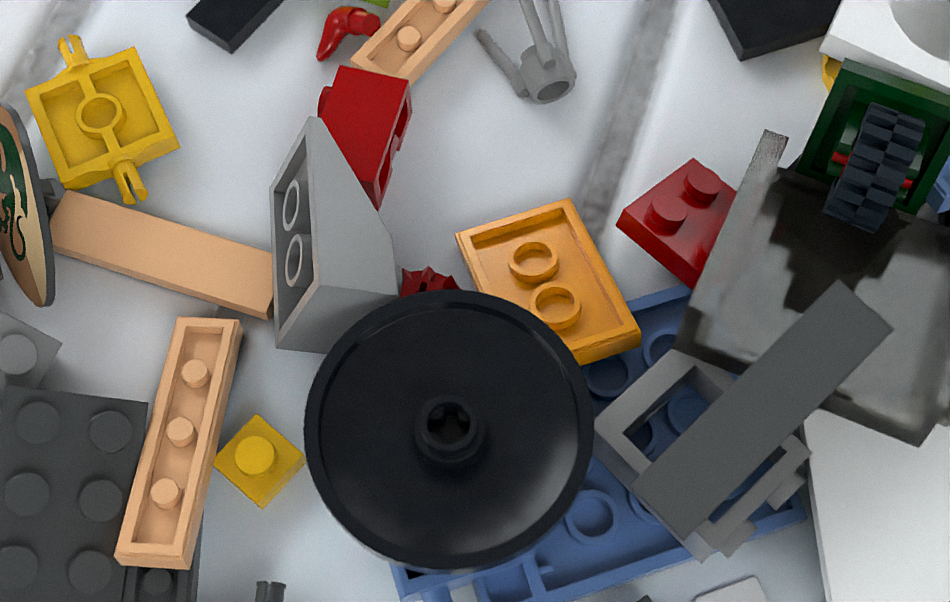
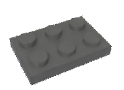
[0,385,149,602]

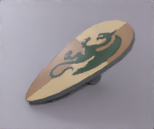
[0,103,65,308]

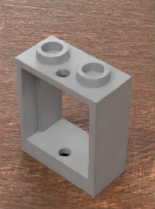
[592,335,812,564]

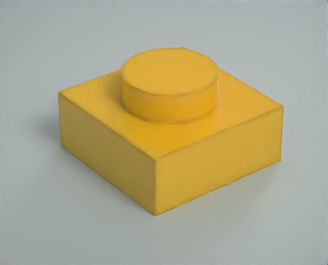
[213,413,307,510]

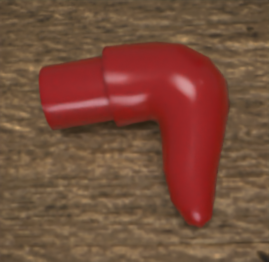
[316,6,381,62]

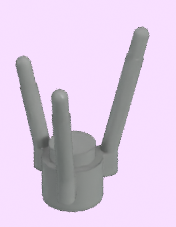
[477,0,577,104]

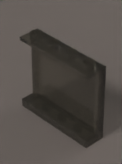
[672,129,950,448]

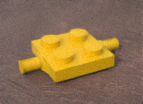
[24,34,181,205]

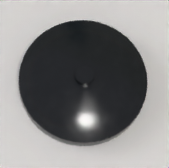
[303,289,594,575]

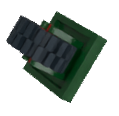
[792,58,950,234]

